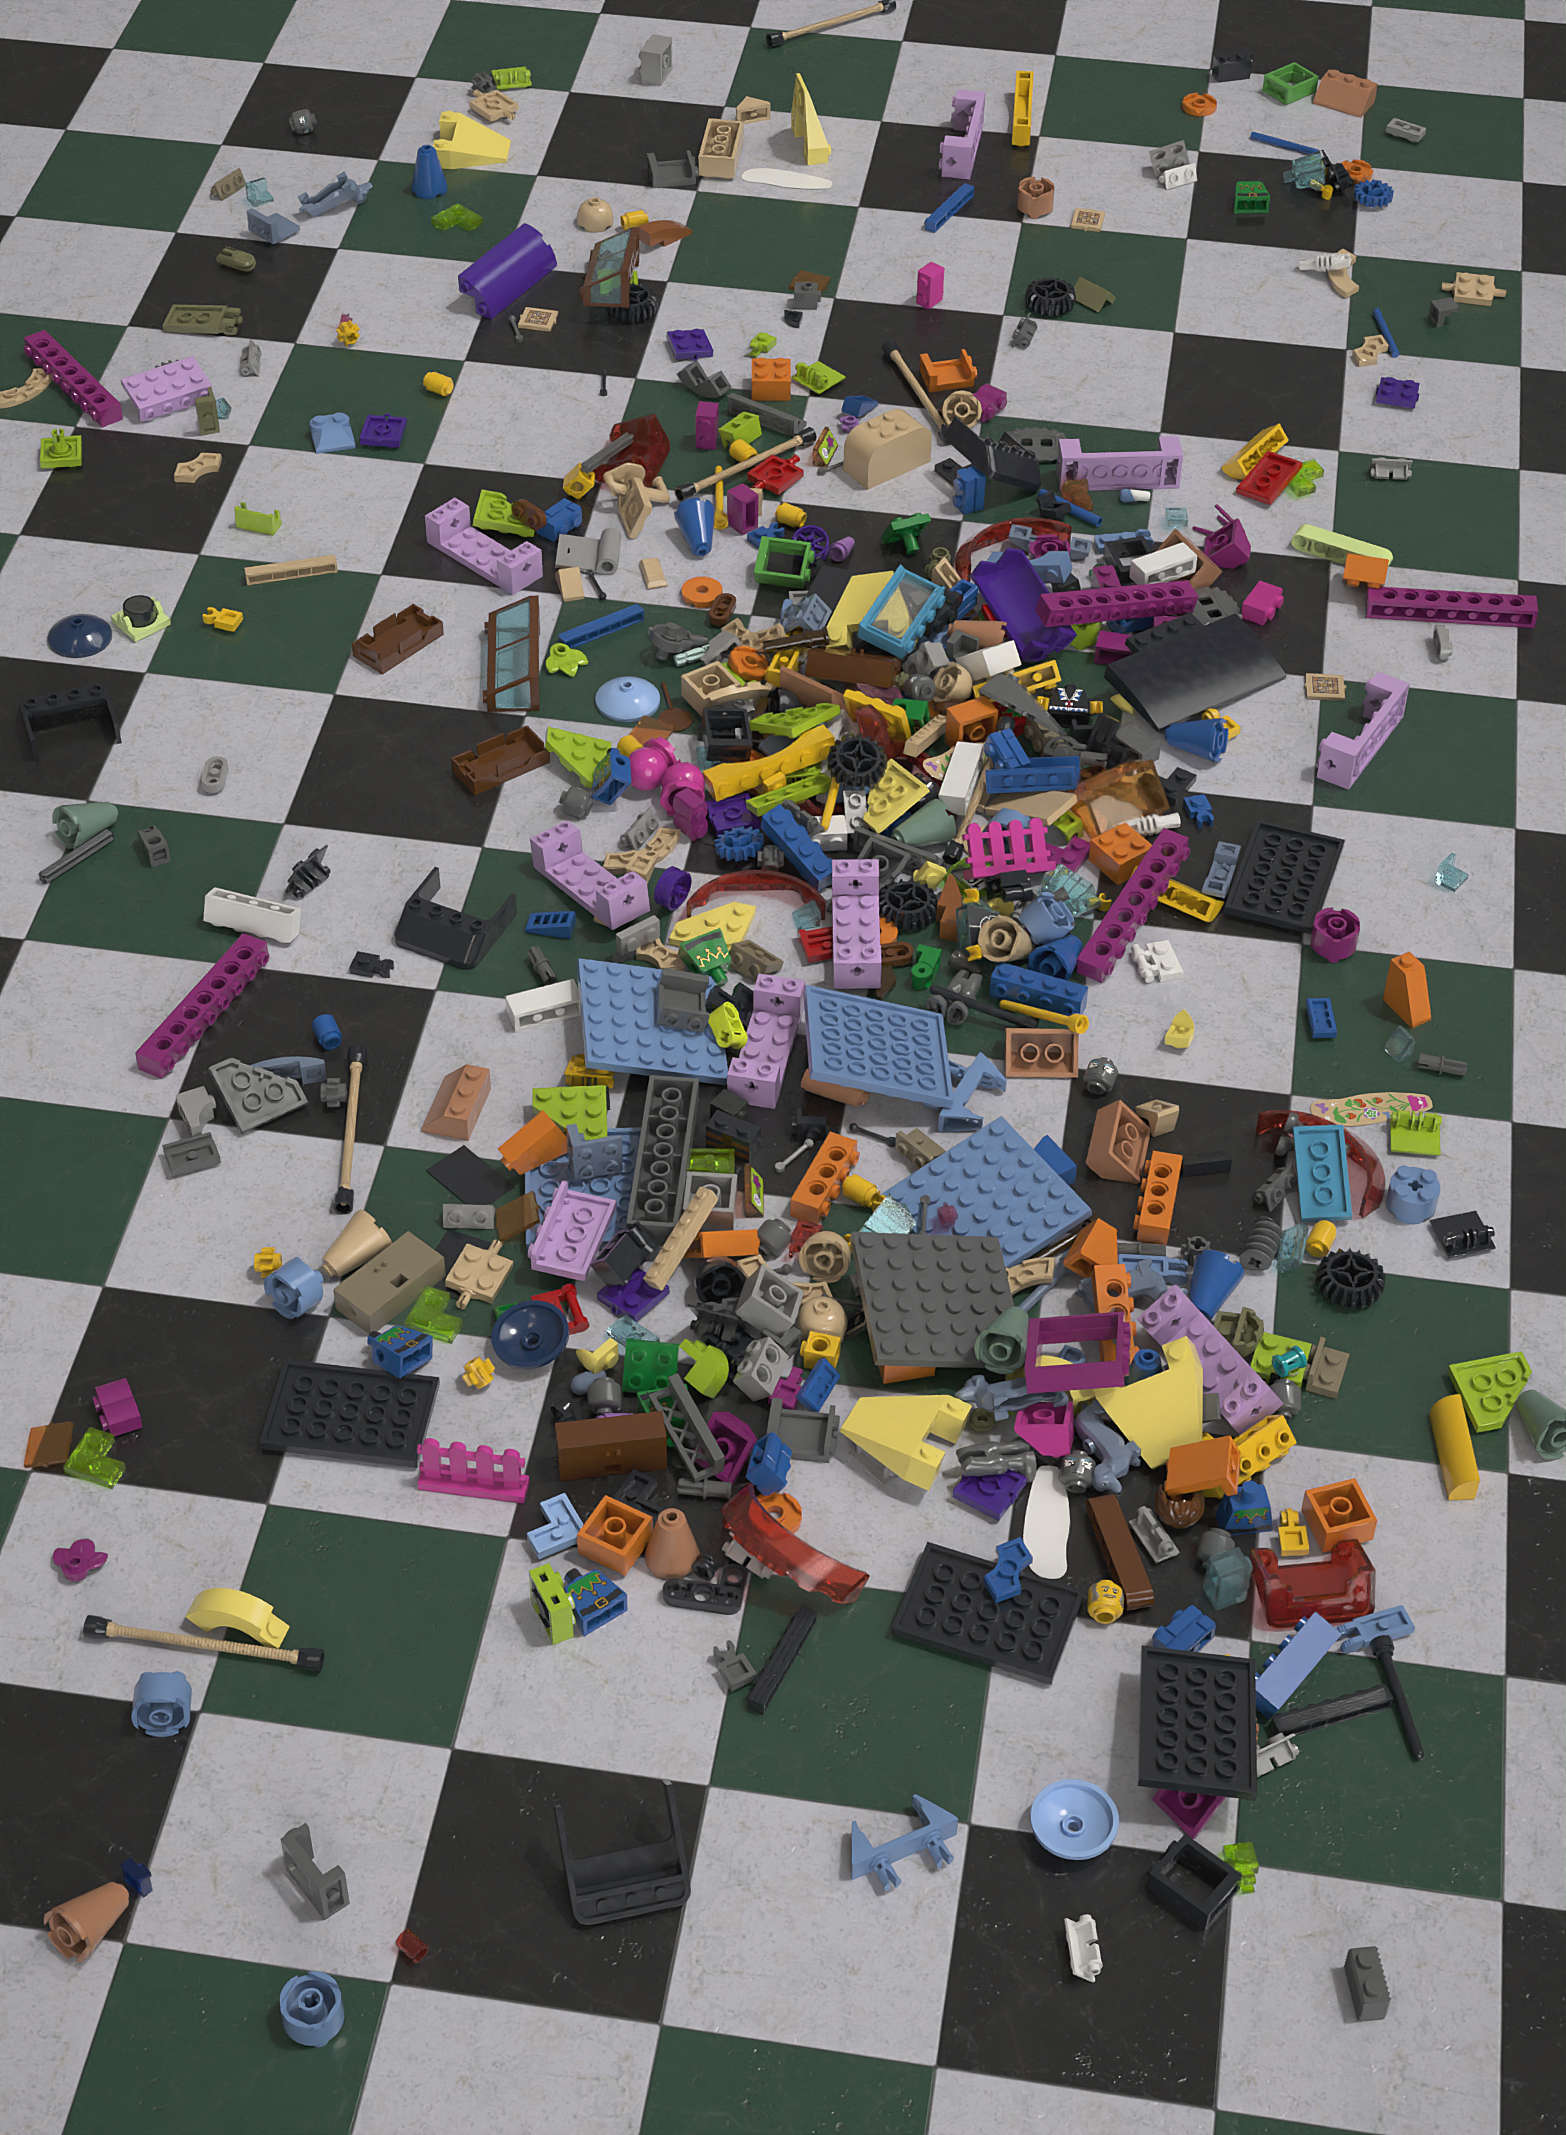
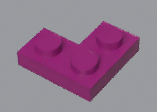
[1045,836,1090,877]

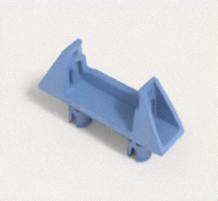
[923,1052,1007,1132]
[851,1794,958,1891]

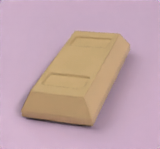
[639,557,668,589]

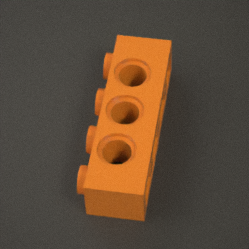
[790,1132,860,1225]
[1133,1151,1183,1245]
[1091,1264,1139,1365]

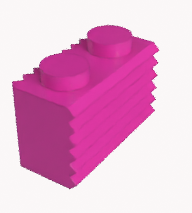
[916,262,945,309]
[1241,581,1284,626]

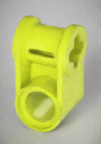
[708,1002,748,1049]

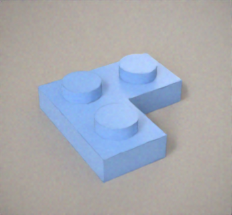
[527,1493,583,1559]

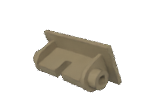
[210,168,247,201]

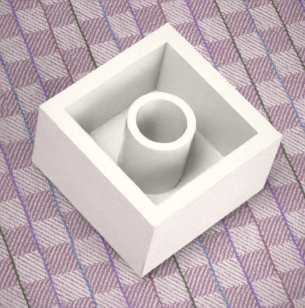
[956,640,1021,685]

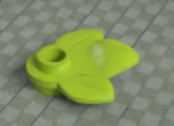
[546,643,588,677]

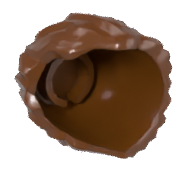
[1155,1485,1205,1529]

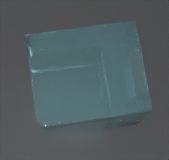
[245,177,274,207]
[1435,852,1469,892]

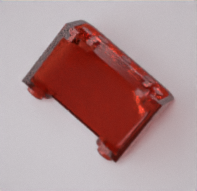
[592,413,670,488]
[1250,1539,1376,1629]

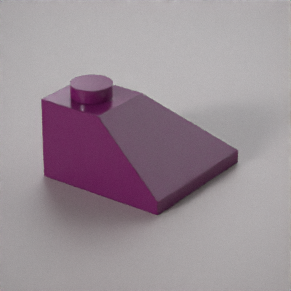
[1203,518,1251,569]
[689,1412,757,1485]
[1152,1789,1226,1839]

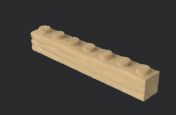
[244,555,338,586]
[903,715,946,757]
[643,1187,719,1291]

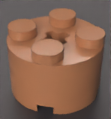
[1017,177,1055,219]

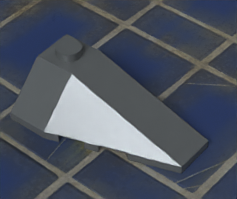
[979,673,1067,736]
[826,836,911,914]

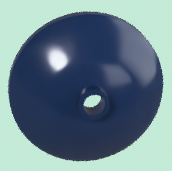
[48,614,112,658]
[491,1300,570,1369]

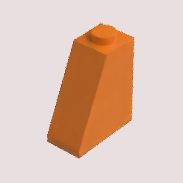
[1383,951,1431,1029]
[497,1110,567,1175]
[1063,1218,1118,1278]
[683,1229,760,1258]

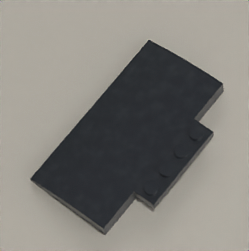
[1104,613,1286,732]

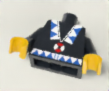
[1036,684,1103,728]

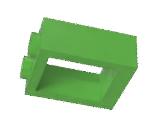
[1262,62,1319,105]
[754,536,815,589]

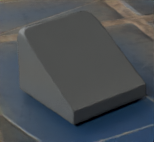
[1202,1393,1221,1424]

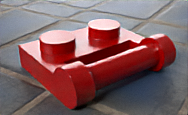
[797,926,833,963]
[531,1284,590,1335]

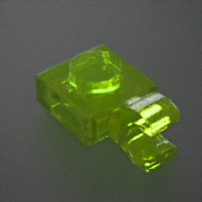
[1222,1842,1259,1894]

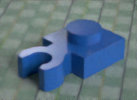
[747,522,784,549]
[1183,794,1214,828]

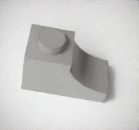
[700,630,742,666]
[176,1086,216,1137]

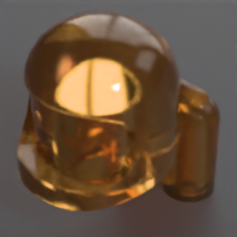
[1061,478,1094,511]

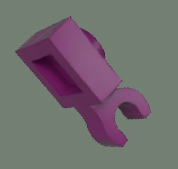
[768,1366,803,1410]

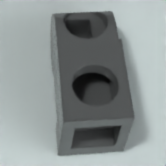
[137,825,171,867]

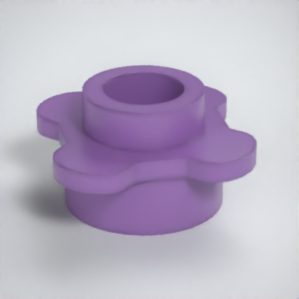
[839,415,859,433]

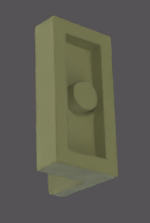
[1074,277,1116,312]
[194,387,220,436]

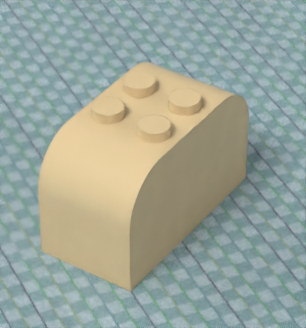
[843,409,932,490]

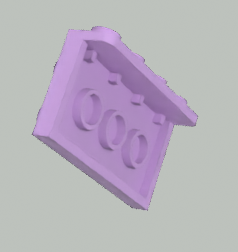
[121,356,212,422]
[528,1181,617,1281]

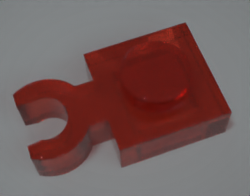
[789,1219,823,1258]

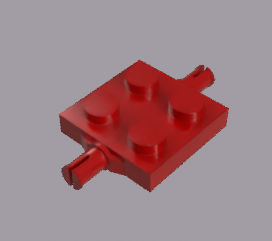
[747,454,804,495]

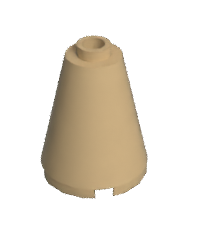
[978,915,1036,963]
[321,1209,392,1278]

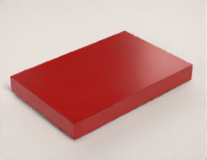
[1236,451,1303,505]

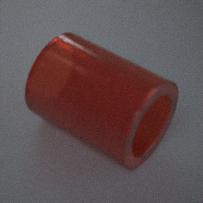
[395,1929,429,1963]

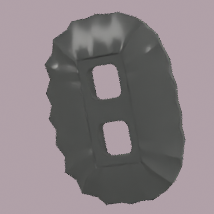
[1008,427,1068,463]
[1183,586,1243,626]

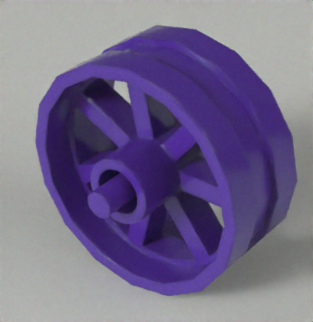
[792,525,829,565]
[654,866,692,911]

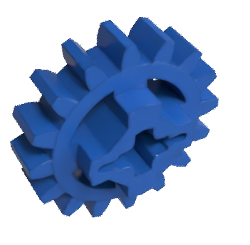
[1353,179,1394,208]
[715,826,764,861]

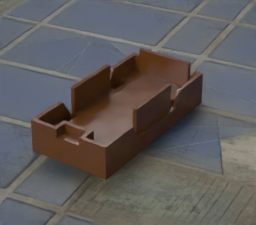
[352,604,444,675]
[451,725,550,795]

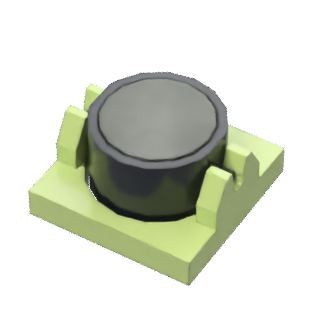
[111,595,171,642]

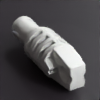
[1299,253,1352,272]
[1118,813,1181,837]

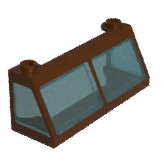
[580,227,640,308]
[483,595,540,712]

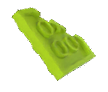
[473,490,535,537]
[749,703,841,739]
[545,726,612,788]
[532,1085,608,1141]
[1447,1351,1532,1433]

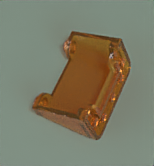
[1065,759,1170,840]

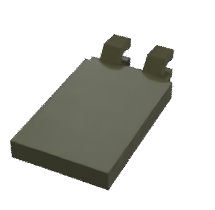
[162,304,243,335]

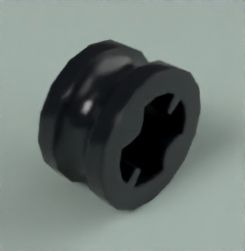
[692,1553,720,1580]

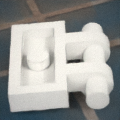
[1131,940,1183,983]

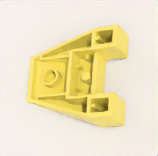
[791,73,831,165]
[433,111,511,169]
[826,571,915,650]
[1093,1336,1203,1470]
[840,1395,972,1491]

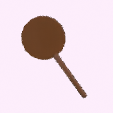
[658,682,692,732]

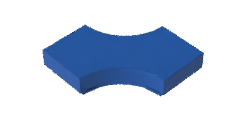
[983,1537,1033,1603]

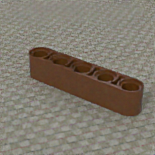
[1086,1494,1154,1611]

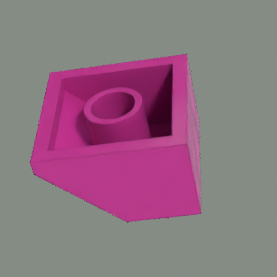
[1014,1402,1074,1458]

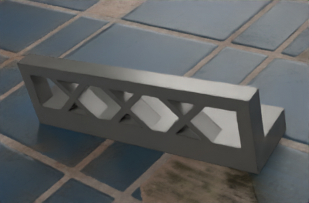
[728,393,807,437]
[853,826,944,872]
[649,1373,725,1483]

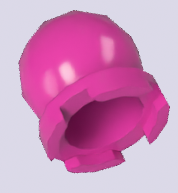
[628,737,681,791]
[660,762,705,817]

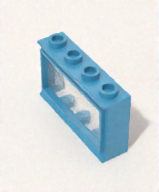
[857,565,946,659]

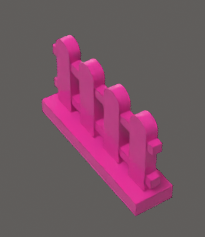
[962,818,1056,880]
[417,1438,530,1504]

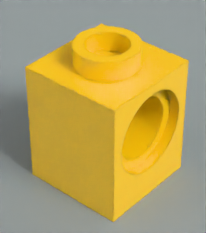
[563,462,595,500]
[800,1331,841,1369]

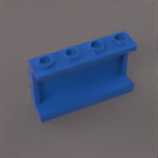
[985,756,1081,794]

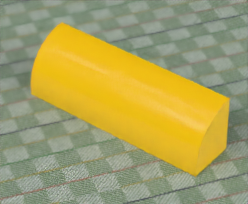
[1221,424,1289,480]
[1130,866,1224,922]
[1429,1394,1480,1500]

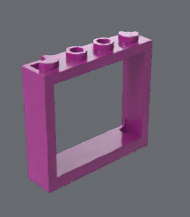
[1024,1311,1131,1393]

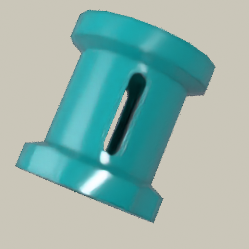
[1271,1345,1307,1378]

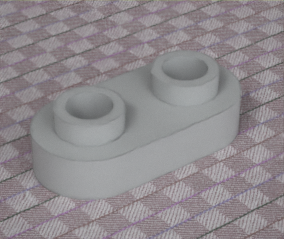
[1433,625,1453,660]
[201,756,229,793]

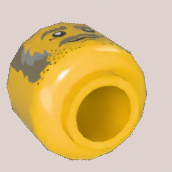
[1087,1580,1124,1624]

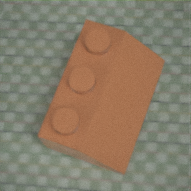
[1313,69,1378,118]
[1155,529,1222,589]
[780,666,847,712]
[1004,1028,1079,1078]
[422,1064,491,1141]
[1086,1100,1151,1184]

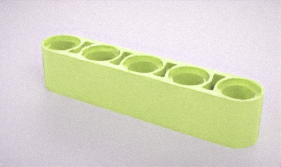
[1291,524,1393,566]

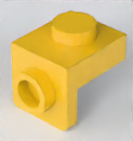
[757,771,787,796]

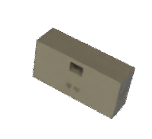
[333,1231,446,1334]

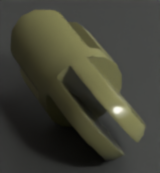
[216,246,256,272]

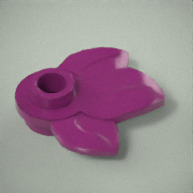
[53,1538,108,1581]

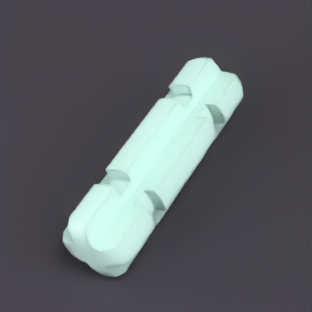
[673,644,710,666]

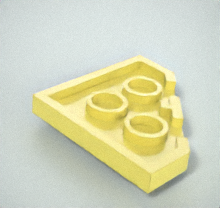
[863,759,930,834]
[669,902,756,952]

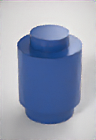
[312,1015,342,1050]

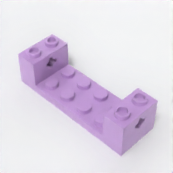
[939,89,986,180]
[1056,436,1183,491]
[425,498,543,595]
[1316,672,1410,790]
[530,820,650,930]
[832,859,881,989]
[727,973,805,1109]
[1137,1284,1284,1434]

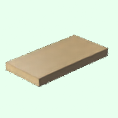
[984,791,1078,826]

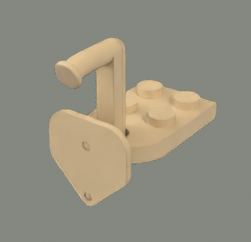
[603,463,670,539]

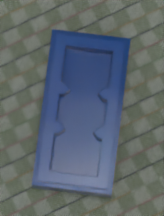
[1305,998,1337,1038]
[796,1358,841,1412]

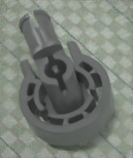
[649,622,708,660]
[1043,735,1107,770]

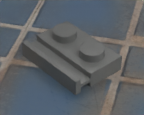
[162,1132,221,1176]

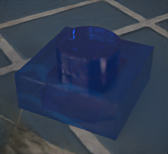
[121,1857,153,1898]

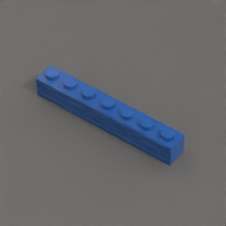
[924,183,974,233]
[558,604,644,649]

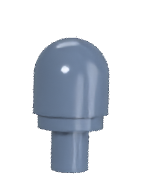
[570,1370,606,1396]

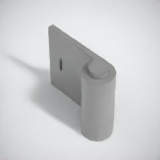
[555,528,621,575]

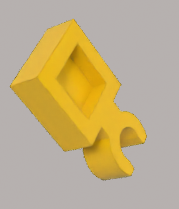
[202,607,243,632]

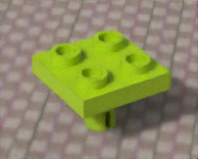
[40,428,82,469]

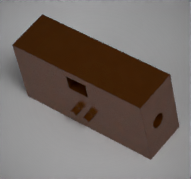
[805,646,902,688]
[555,1411,667,1482]

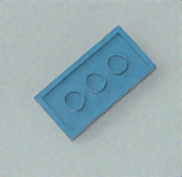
[1293,1124,1352,1222]

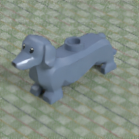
[298,171,373,217]
[1076,1258,1189,1310]
[954,1375,1068,1421]
[1074,1399,1141,1496]

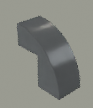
[677,361,731,398]

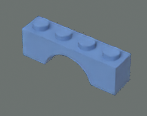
[987,551,1073,583]

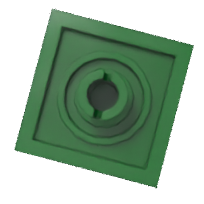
[881,513,931,554]
[622,1338,680,1393]

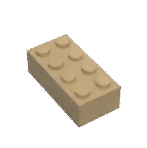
[699,119,744,179]

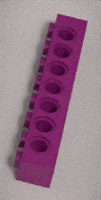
[24,330,123,428]
[1035,580,1199,627]
[1365,586,1538,628]
[1077,828,1190,983]
[135,933,270,1079]

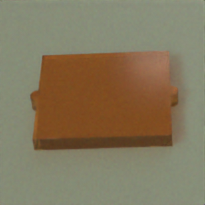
[789,270,831,293]
[629,715,676,746]
[495,1191,540,1242]
[24,1421,74,1468]

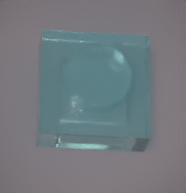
[1165,508,1188,527]

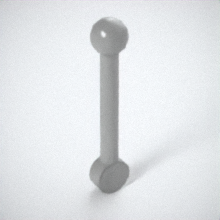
[775,1139,814,1173]

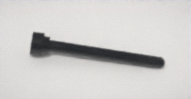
[929,985,1040,1028]
[1370,1635,1424,1760]

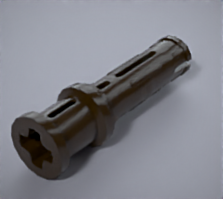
[763,626,829,655]

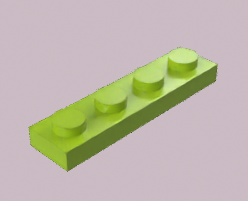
[746,772,832,816]

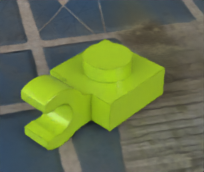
[749,332,777,357]

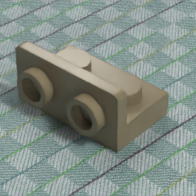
[1024,717,1067,757]
[729,940,784,983]
[895,1128,946,1169]
[1303,1337,1349,1399]

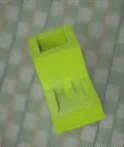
[680,1338,729,1399]

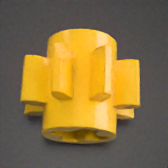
[336,320,360,346]
[254,1247,282,1278]
[462,1356,495,1389]

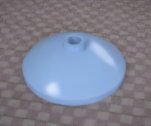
[595,676,660,722]
[1030,1779,1119,1860]

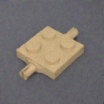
[469,89,519,122]
[1441,272,1506,306]
[445,1240,513,1309]

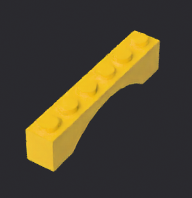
[1012,71,1034,146]
[703,724,835,802]

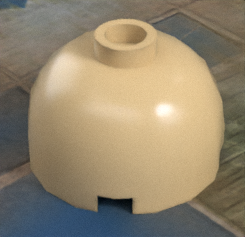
[577,197,614,233]
[942,390,982,429]
[933,662,972,703]
[799,1231,851,1283]
[796,1296,848,1342]

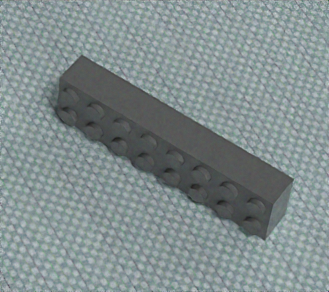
[626,1075,699,1246]

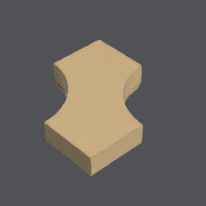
[1352,335,1389,367]
[174,453,222,483]
[636,938,684,971]

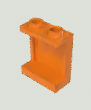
[919,349,977,392]
[1164,1435,1241,1502]

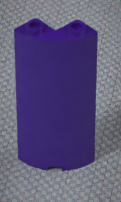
[458,223,557,319]
[970,548,1077,662]

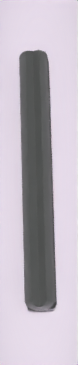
[580,432,634,474]

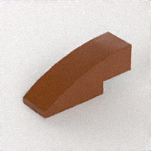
[638,220,692,247]
[936,874,962,942]

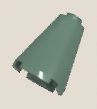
[891,799,956,848]
[52,802,118,849]
[974,1306,1029,1374]
[1516,1389,1566,1460]

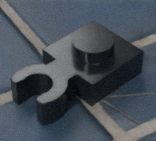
[350,951,394,978]

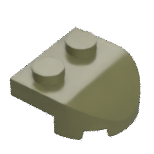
[1214,1307,1264,1358]

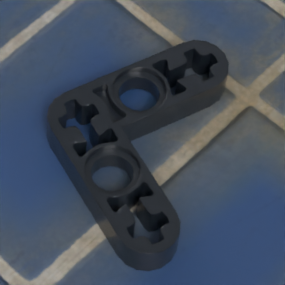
[663,1556,751,1615]

